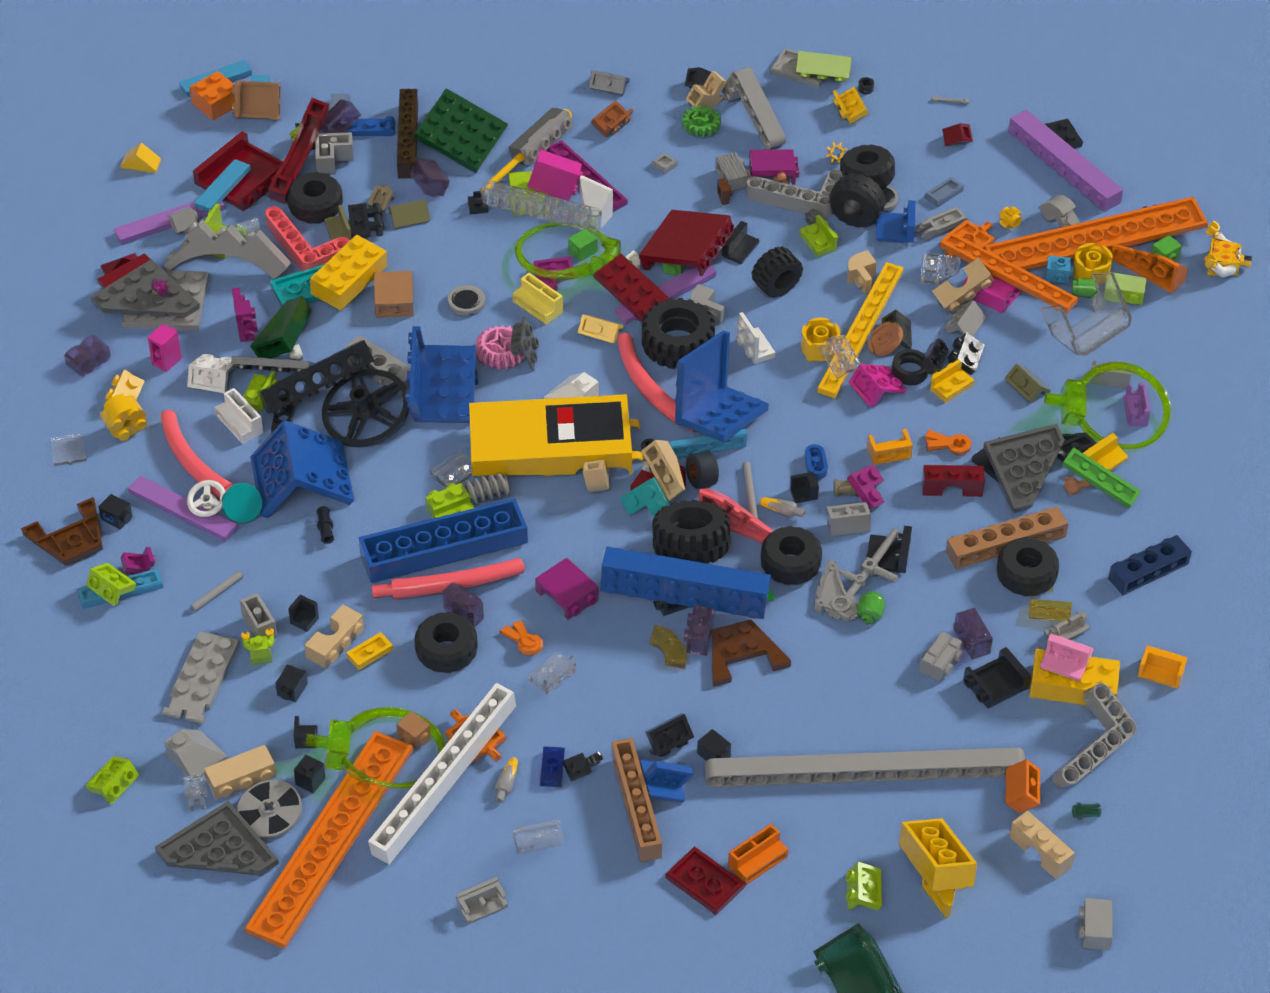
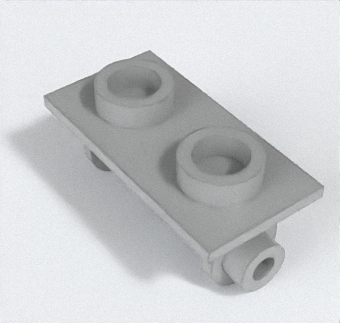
[1044,612,1090,640]

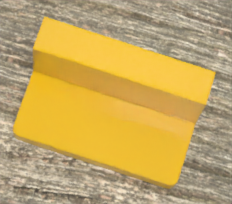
[578,314,623,343]
[1083,433,1128,471]

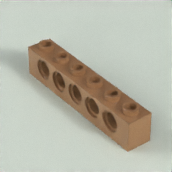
[946,506,1068,569]
[611,738,662,862]

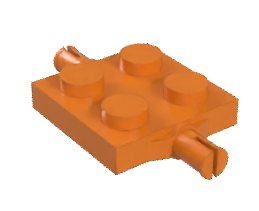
[942,220,995,259]
[446,709,506,763]

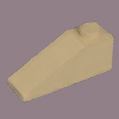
[641,440,685,501]

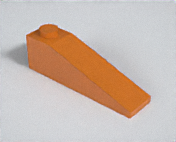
[1111,244,1188,294]

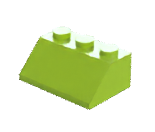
[796,51,852,82]

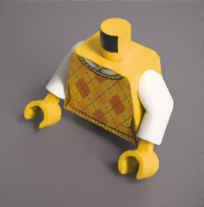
[1204,221,1252,278]

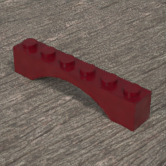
[268,97,329,204]

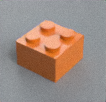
[189,71,235,120]

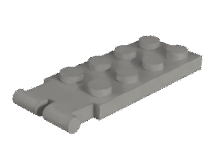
[162,631,240,724]

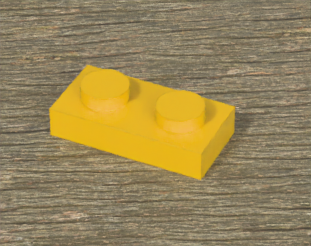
[346,632,393,670]

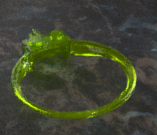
[515,222,632,280]
[1044,361,1171,449]
[306,707,446,788]

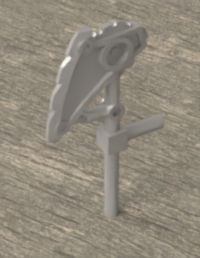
[815,528,900,622]

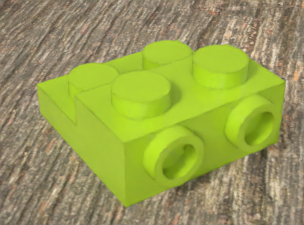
[425,483,475,518]

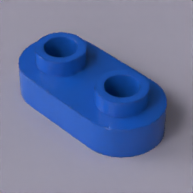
[805,444,828,479]

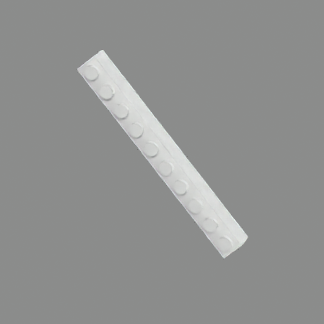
[368,683,516,865]

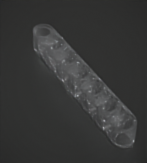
[482,181,602,232]

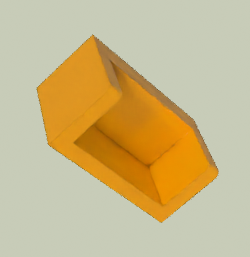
[867,429,913,465]
[1137,645,1188,689]

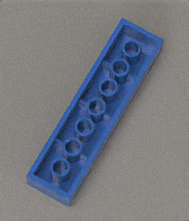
[358,498,528,583]
[600,546,771,619]

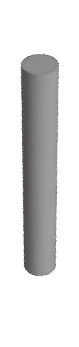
[190,571,243,612]

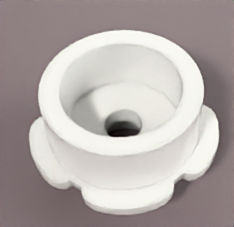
[289,344,303,360]

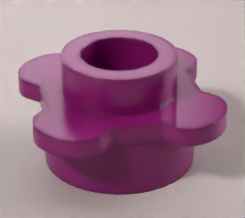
[151,278,170,297]

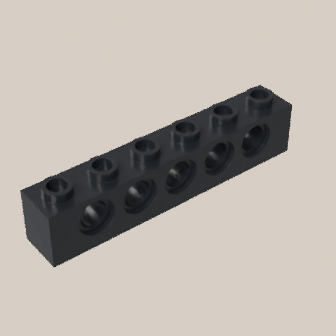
[257,340,375,415]

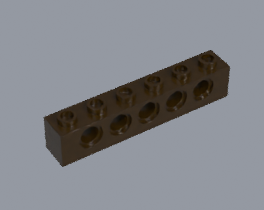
[397,88,419,179]

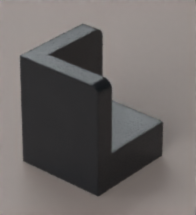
[685,67,711,88]
[789,472,819,503]
[288,594,319,632]
[294,716,318,749]

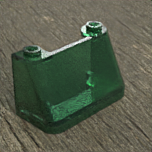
[813,923,903,993]

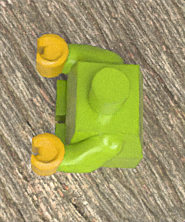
[241,628,275,665]

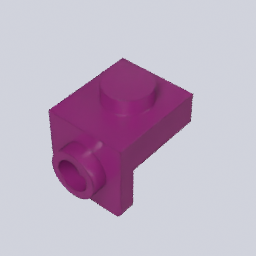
[121,547,155,574]

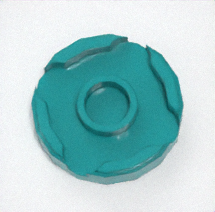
[221,483,262,523]

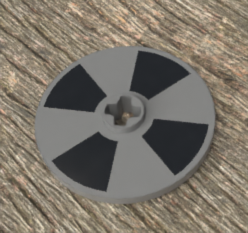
[237,780,302,839]

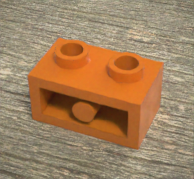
[1005,759,1040,814]

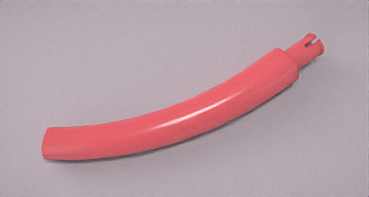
[617,333,696,432]
[161,410,233,499]
[372,558,525,600]

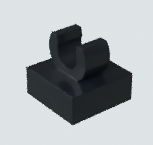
[468,191,488,215]

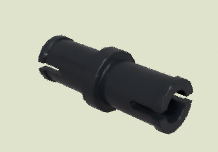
[317,506,334,544]

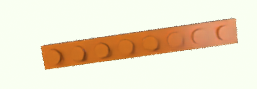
[940,232,1078,314]

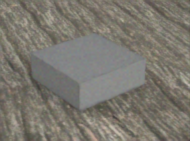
[652,152,678,174]

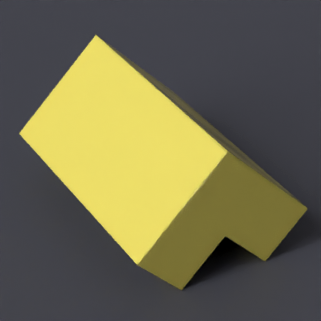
[513,273,563,325]

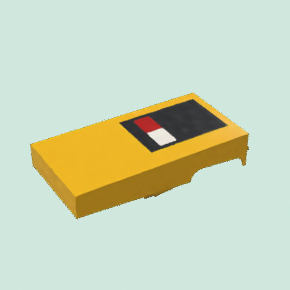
[469,394,643,476]

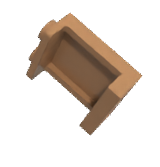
[232,81,281,120]
[374,271,414,318]

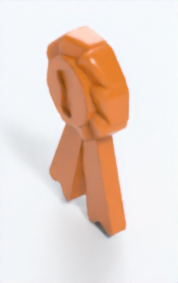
[925,430,972,455]
[500,620,543,655]

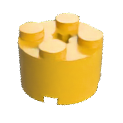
[1073,243,1112,284]
[801,318,840,362]
[100,394,147,441]

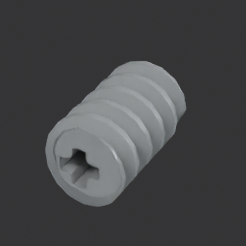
[465,472,509,504]

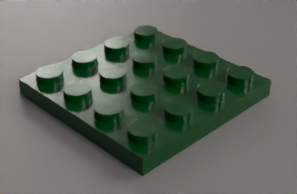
[413,88,508,173]

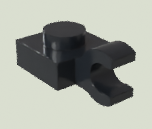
[562,751,603,782]

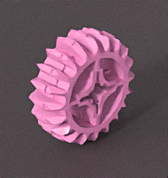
[475,325,525,370]

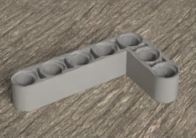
[722,66,786,150]
[746,170,843,218]
[1052,683,1137,789]

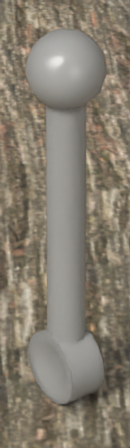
[932,95,969,105]

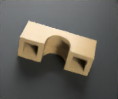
[932,257,994,313]
[304,604,364,669]
[1010,811,1075,879]

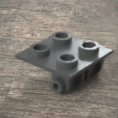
[510,317,539,371]

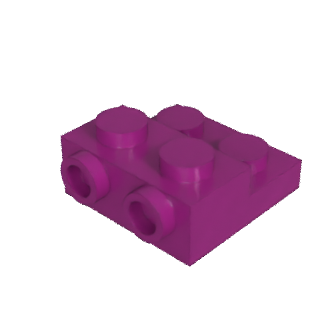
[232,288,258,342]

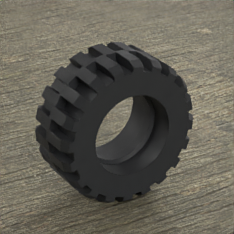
[642,298,715,369]
[652,500,731,564]

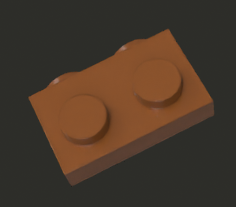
[591,100,634,137]

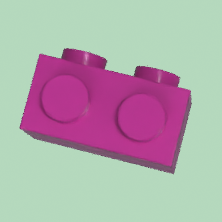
[147,324,182,372]

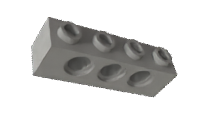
[344,335,411,397]

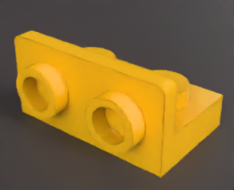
[930,359,974,403]

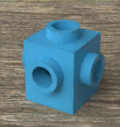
[1045,256,1074,284]

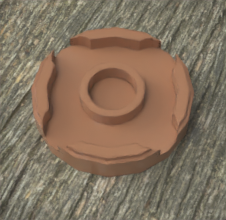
[868,321,903,357]

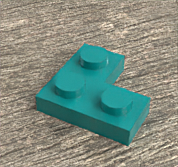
[619,477,670,518]

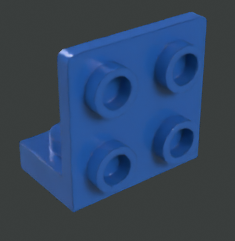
[876,200,915,243]

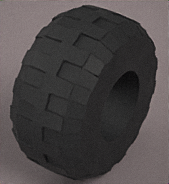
[840,144,895,189]
[287,172,343,224]
[829,174,886,228]
[761,526,822,585]
[997,537,1059,597]
[415,612,478,673]

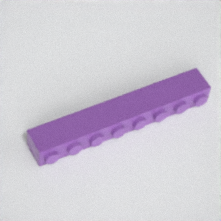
[1008,109,1123,212]

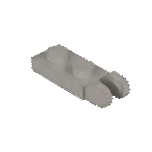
[915,207,967,241]

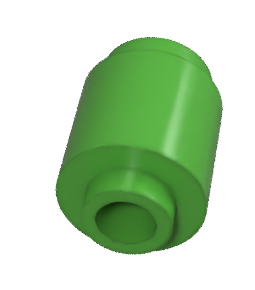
[1072,278,1100,298]

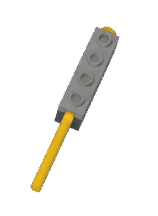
[480,107,573,194]

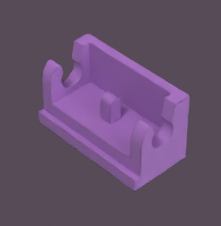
[1123,383,1151,426]

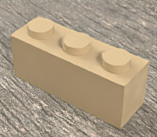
[204,745,276,800]

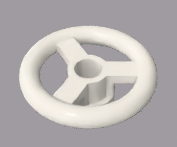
[187,480,225,517]

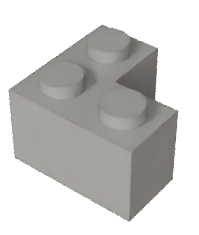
[315,132,353,174]

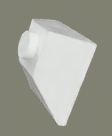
[580,175,613,229]
[544,372,599,399]

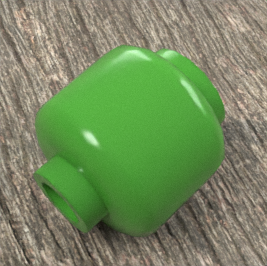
[856,591,886,624]

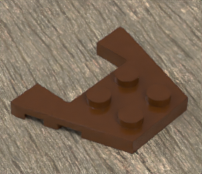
[21,497,103,566]
[712,620,791,687]

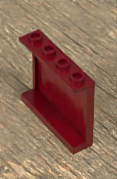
[193,131,283,212]
[639,209,734,276]

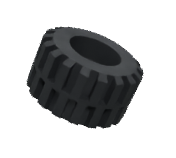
[751,246,803,298]

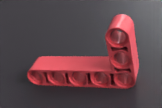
[265,206,350,271]

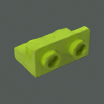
[799,215,839,257]
[243,371,279,411]
[86,563,136,606]
[85,756,139,804]
[845,862,882,911]

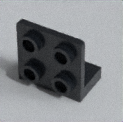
[866,526,912,573]

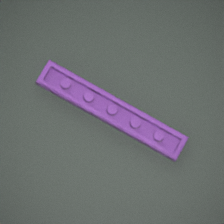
[114,201,225,245]
[615,266,716,324]
[128,476,237,542]

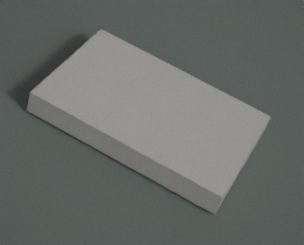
[770,48,824,88]

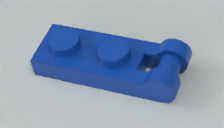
[344,116,395,136]

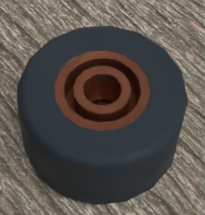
[686,451,719,489]

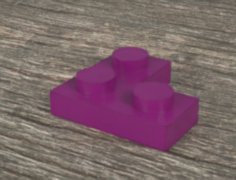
[533,257,573,291]
[847,464,885,511]

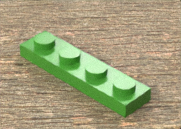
[1062,447,1141,509]

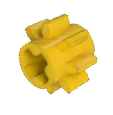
[825,141,847,163]
[999,206,1022,230]

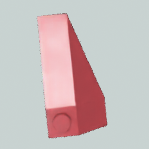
[698,489,773,543]

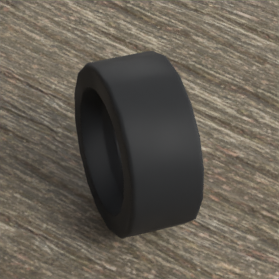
[892,349,928,385]

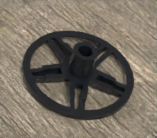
[322,369,409,447]

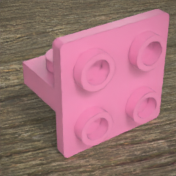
[1040,634,1093,681]

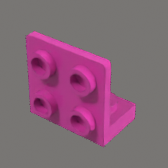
[849,364,907,407]

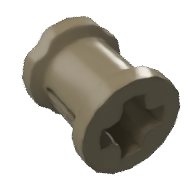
[833,479,856,497]

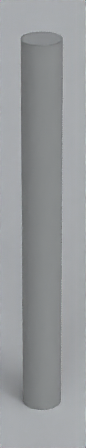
[742,461,758,519]

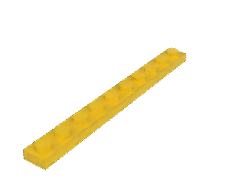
[817,262,904,398]

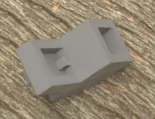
[1038,195,1080,227]
[690,284,725,324]

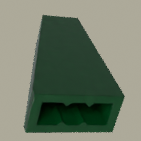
[250,296,312,358]

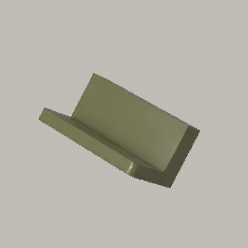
[388,199,430,228]
[325,205,351,241]
[1004,363,1051,403]

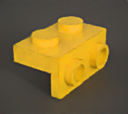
[832,86,869,124]
[105,370,144,400]

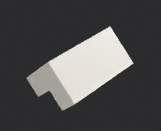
[215,388,263,444]

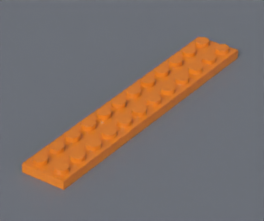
[984,196,1208,270]
[245,731,413,949]

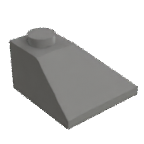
[164,729,228,782]

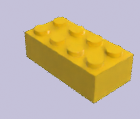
[310,235,387,311]
[1029,649,1120,706]
[899,818,977,891]

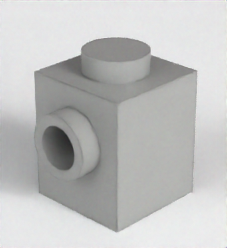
[167,207,198,233]

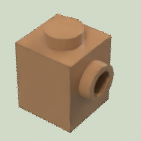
[397,711,431,750]

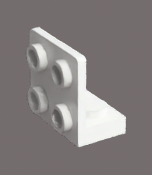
[736,312,775,365]
[187,354,237,393]

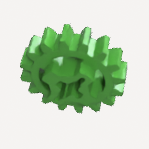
[682,105,721,137]

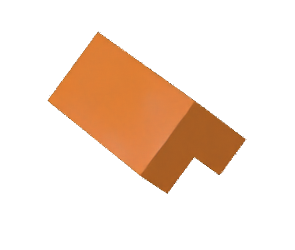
[728,824,789,885]

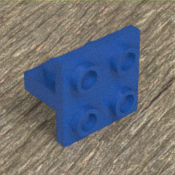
[639,760,693,803]

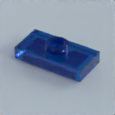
[540,746,565,787]

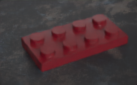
[593,253,670,322]

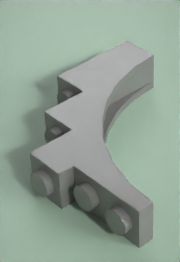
[164,220,291,279]

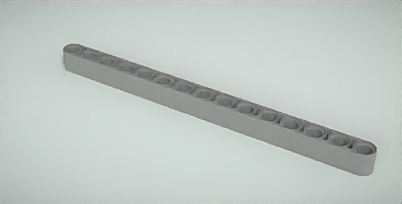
[704,748,1025,787]

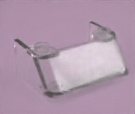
[1040,272,1132,356]

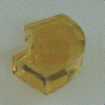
[650,625,687,669]

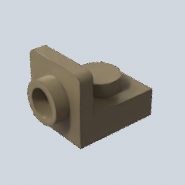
[367,184,395,213]

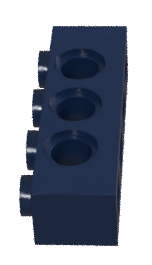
[1108,535,1192,595]

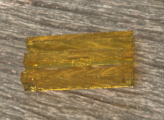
[1029,599,1072,621]

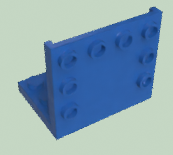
[406,326,476,423]
[675,330,769,442]
[250,420,354,518]

